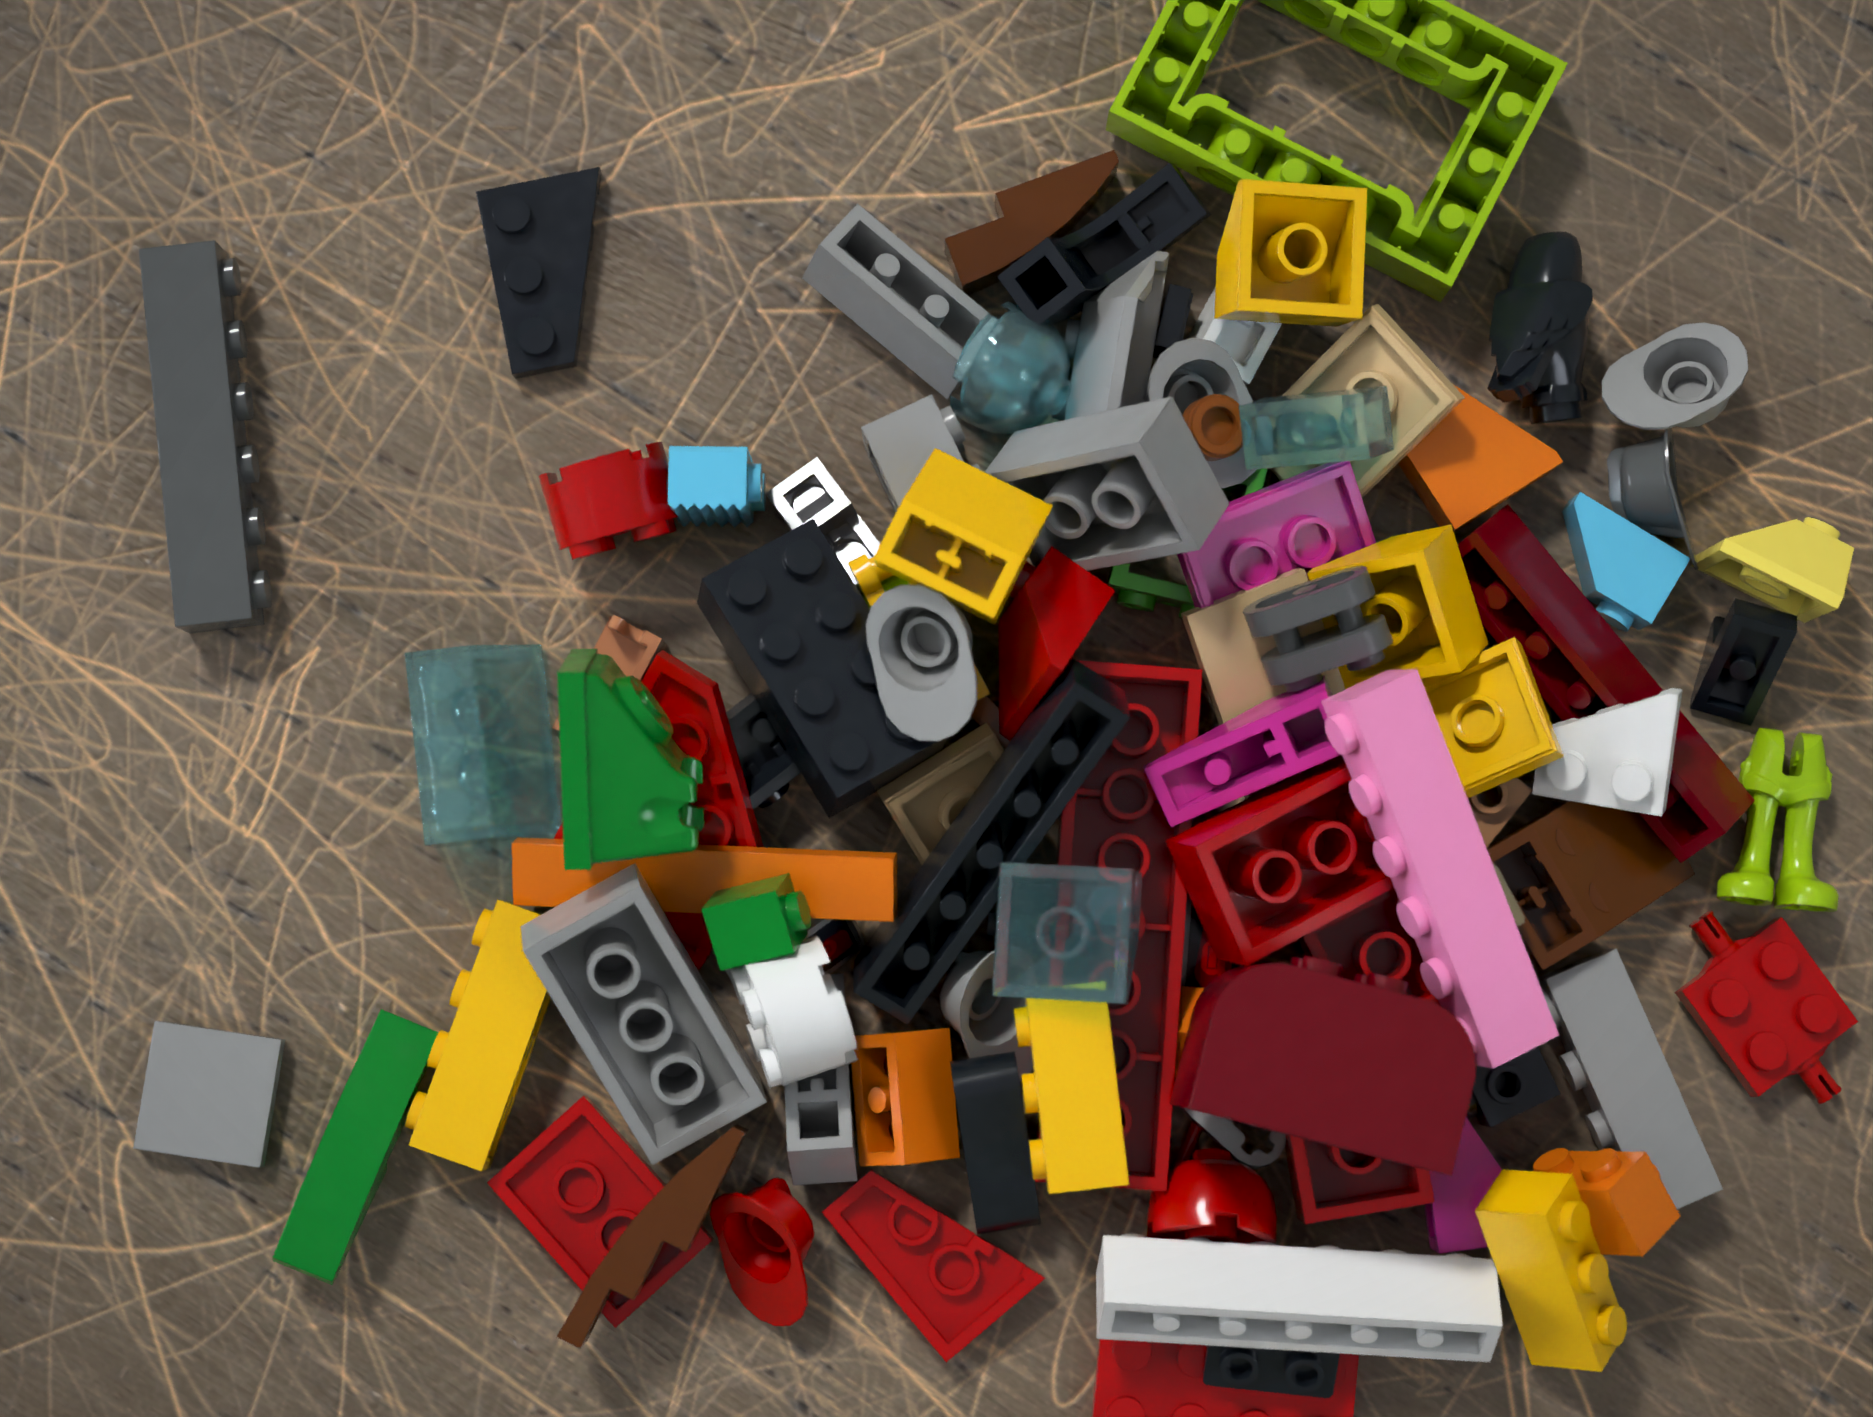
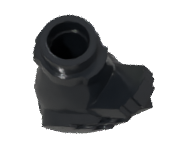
[1487,231,1593,424]

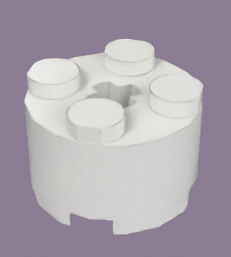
[729,936,858,1088]

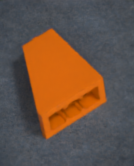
[1398,384,1563,533]

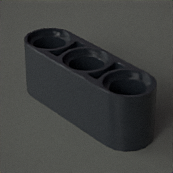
[950,1051,1041,1235]

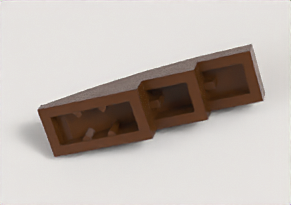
[557,1124,748,1348]

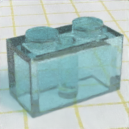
[1239,386,1394,470]

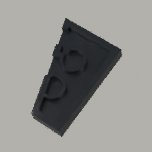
[476,167,602,379]

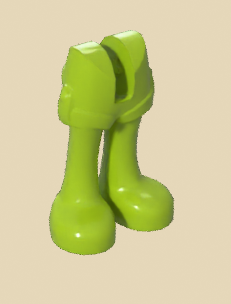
[1716,727,1839,912]

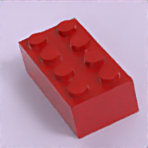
[1166,755,1394,966]

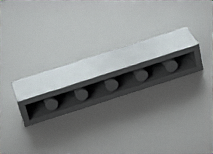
[139,240,272,633]

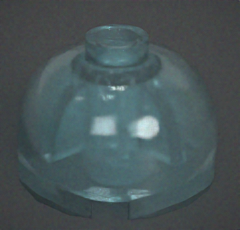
[950,301,1072,435]

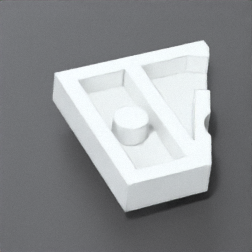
[1532,688,1683,817]

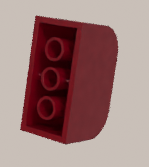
[1170,956,1476,1176]

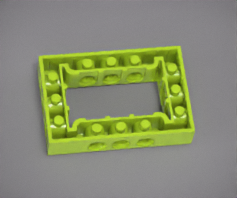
[1105,0,1568,302]

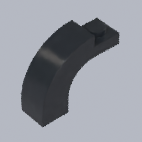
[997,163,1211,329]

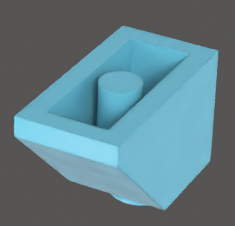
[1562,492,1691,631]

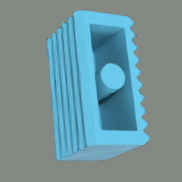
[668,446,766,528]

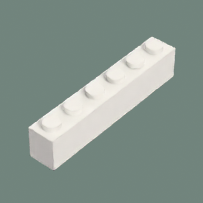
[1096,1233,1503,1362]

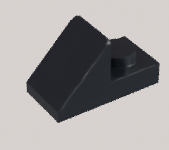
[1690,598,1797,726]

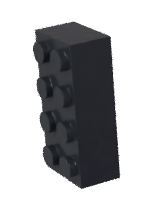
[697,519,948,818]

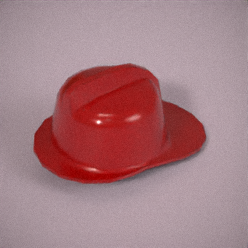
[710,1177,815,1326]

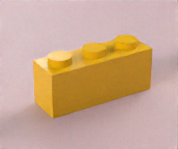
[1014,984,1129,1194]
[1475,1169,1627,1372]

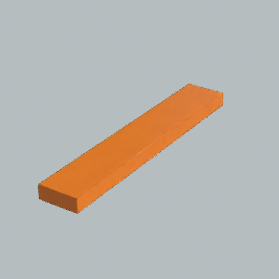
[511,837,897,922]

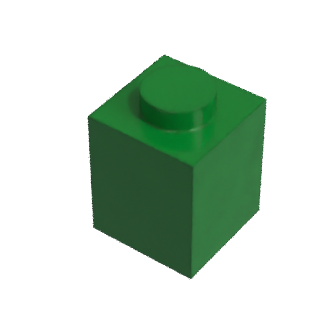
[701,873,811,971]

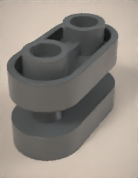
[1243,566,1393,692]

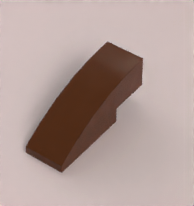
[945,150,1119,296]

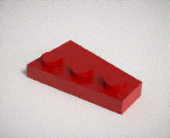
[822,1169,1045,1363]

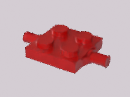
[1675,910,1858,1104]

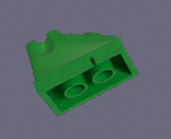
[557,649,704,870]

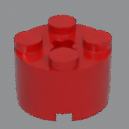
[538,442,678,560]

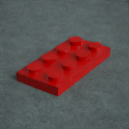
[1091,1339,1359,1417]

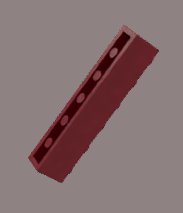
[1458,504,1755,863]

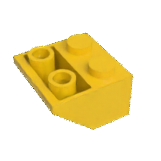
[873,448,1053,625]

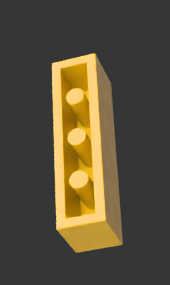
[405,899,551,1172]

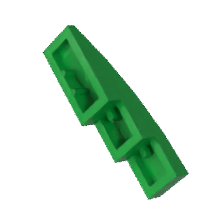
[272,1009,439,1285]

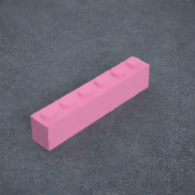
[1321,669,1559,1069]

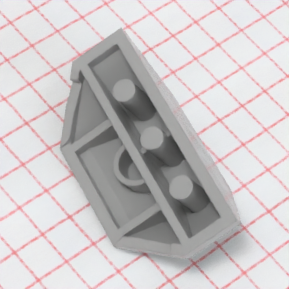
[1052,251,1170,420]

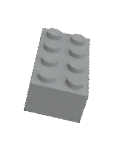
[521,863,767,1165]

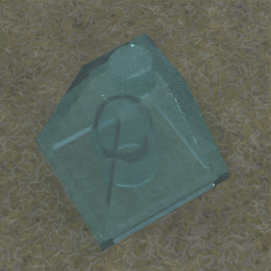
[992,862,1142,1004]

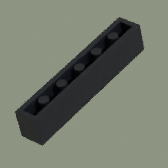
[853,657,1130,1025]

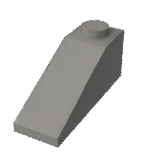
[784,973,857,1186]

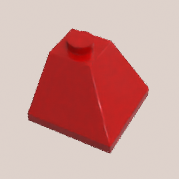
[999,546,1115,741]

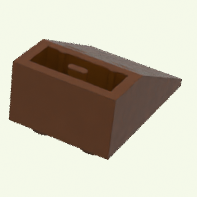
[1487,800,1695,970]

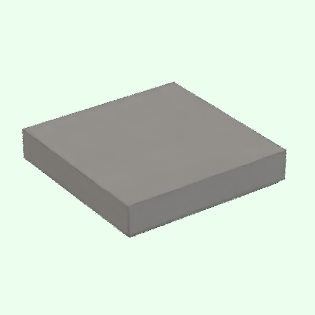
[133,1021,285,1168]

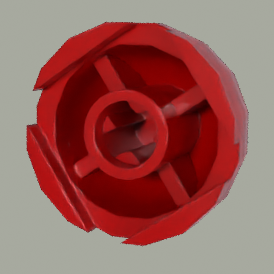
[1147,1148,1276,1244]

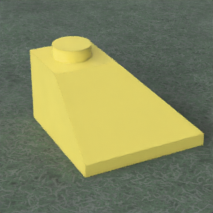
[1691,517,1854,623]

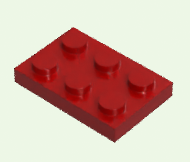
[487,1095,714,1328]

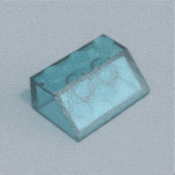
[405,644,561,848]

